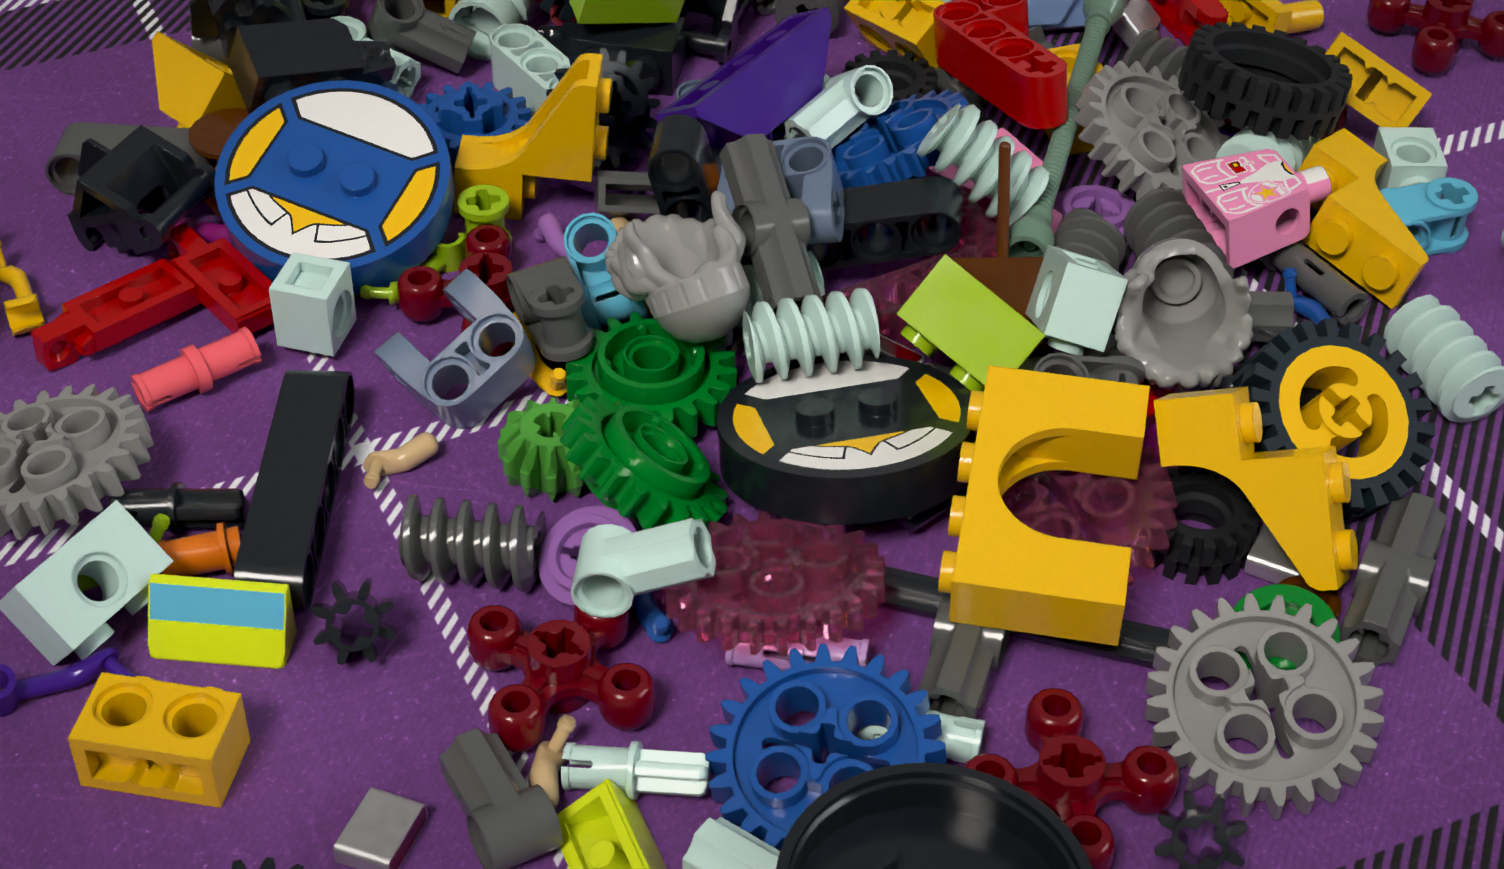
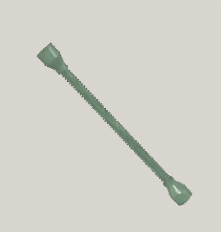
[1009,0,1127,257]

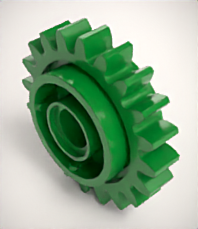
[566,312,737,438]
[560,395,728,532]

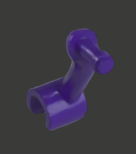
[0,648,136,717]

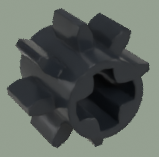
[311,577,398,665]
[1154,790,1248,869]

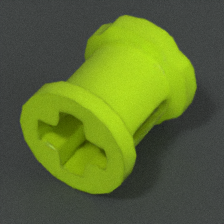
[457,185,512,246]

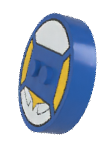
[214,80,455,295]

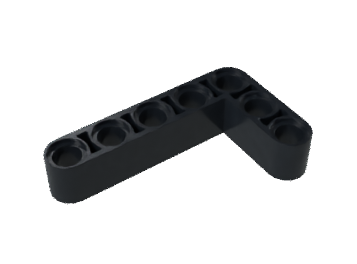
[647,114,962,270]

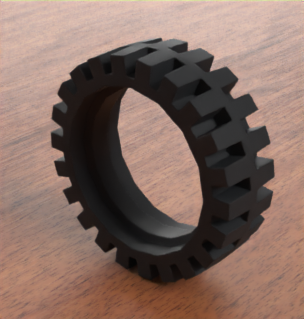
[1178,22,1353,140]

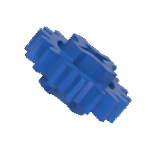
[418,81,532,169]

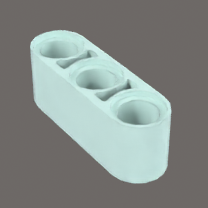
[490,24,571,117]

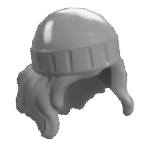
[604,190,750,344]
[1114,238,1253,393]

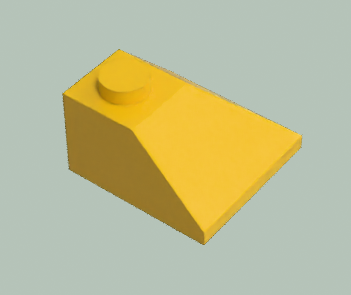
[152,31,247,128]

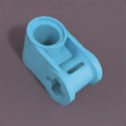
[1379,177,1479,255]
[563,213,650,331]

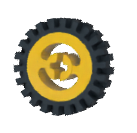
[1232,318,1435,525]

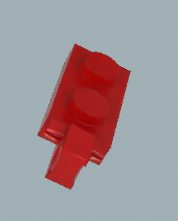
[167,222,274,333]
[31,258,201,371]

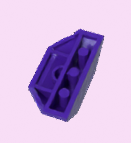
[655,7,832,149]

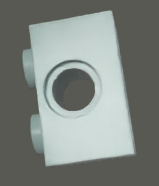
[1025,245,1128,356]
[0,500,173,666]

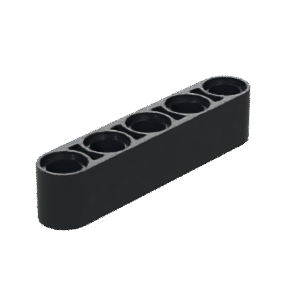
[234,370,354,612]

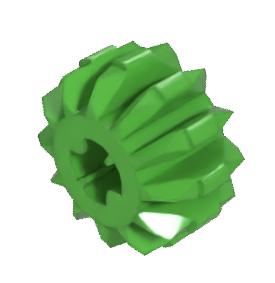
[498,395,587,502]

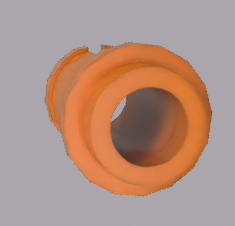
[157,522,242,576]

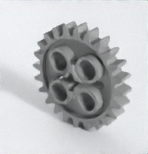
[1074,61,1231,200]
[0,384,154,540]
[1144,593,1384,820]

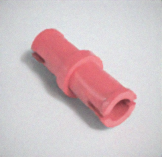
[130,327,262,413]

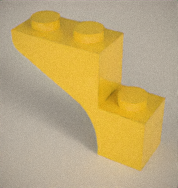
[454,53,612,220]
[1297,128,1429,309]
[1153,387,1358,591]

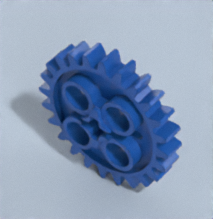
[831,89,969,189]
[705,643,947,851]

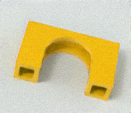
[938,365,1150,646]

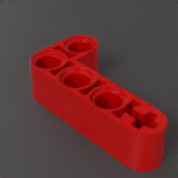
[933,0,1068,129]

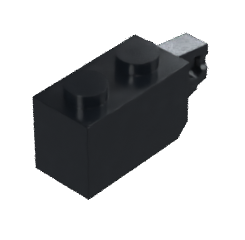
[538,17,685,96]
[228,18,396,114]

